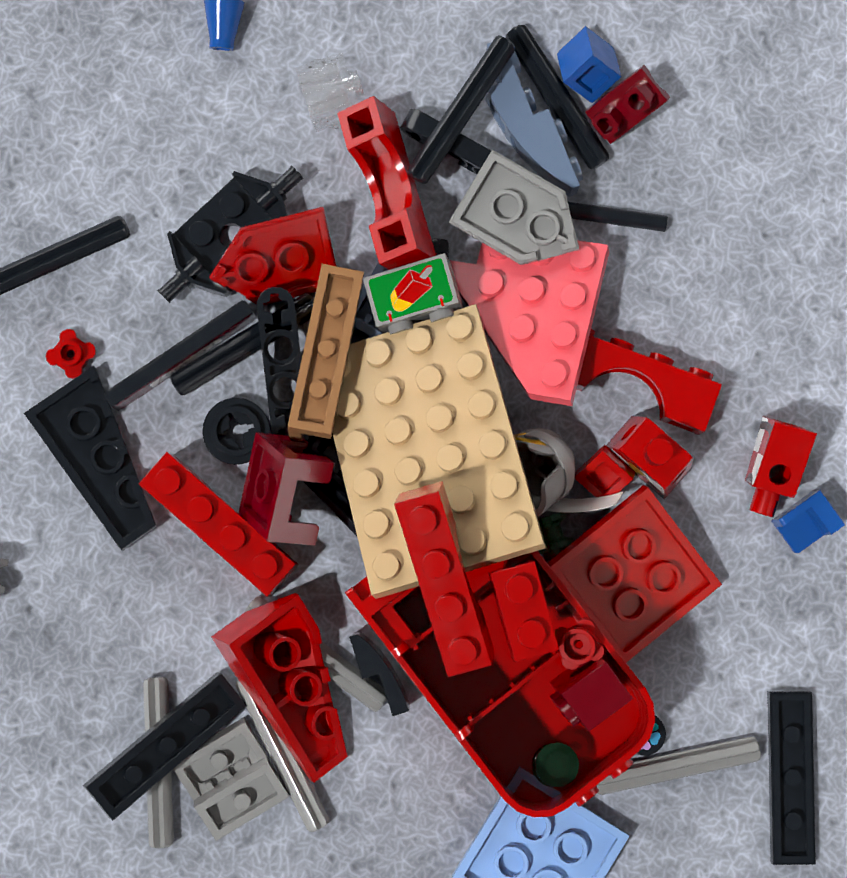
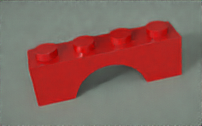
[337,96,436,270]
[576,329,722,435]
[138,452,299,597]
[394,481,494,677]

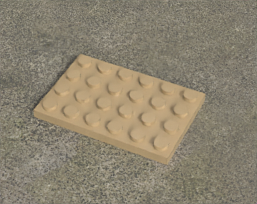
[332,304,546,599]

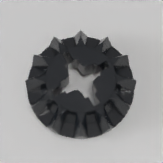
[202,398,270,465]

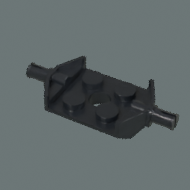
[157,165,304,303]

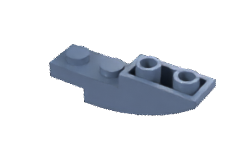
[485,42,583,197]

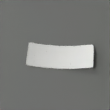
[546,492,623,513]

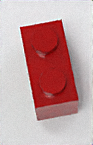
[488,561,559,662]

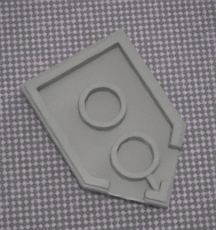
[449,150,580,265]

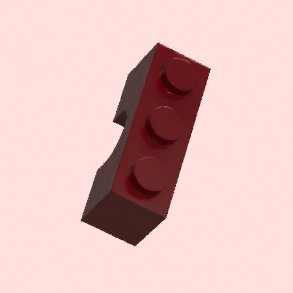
[550,659,633,731]

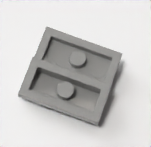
[173,717,290,841]

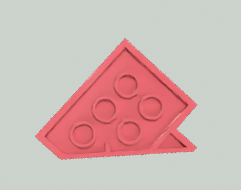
[450,240,609,406]

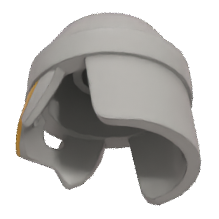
[514,428,575,517]

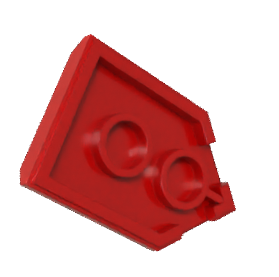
[209,207,336,306]

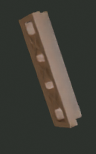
[287,264,364,442]

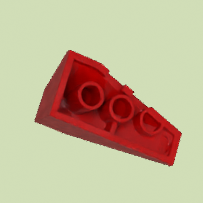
[211,593,348,783]

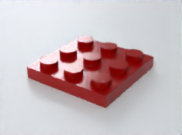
[547,485,722,663]

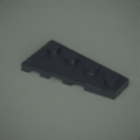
[24,366,157,551]

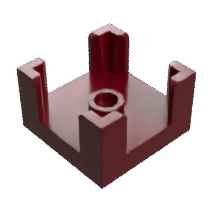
[238,432,334,546]

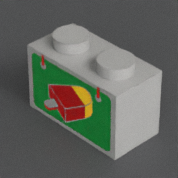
[363,253,463,335]

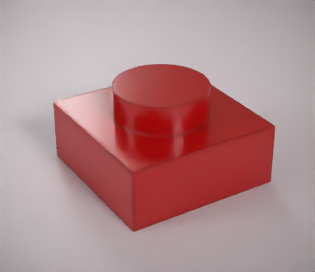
[575,444,635,497]

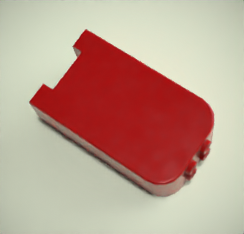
[345,551,655,818]

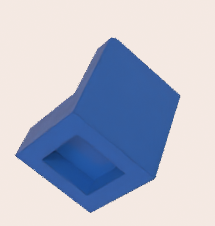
[557,26,622,103]
[771,490,845,553]

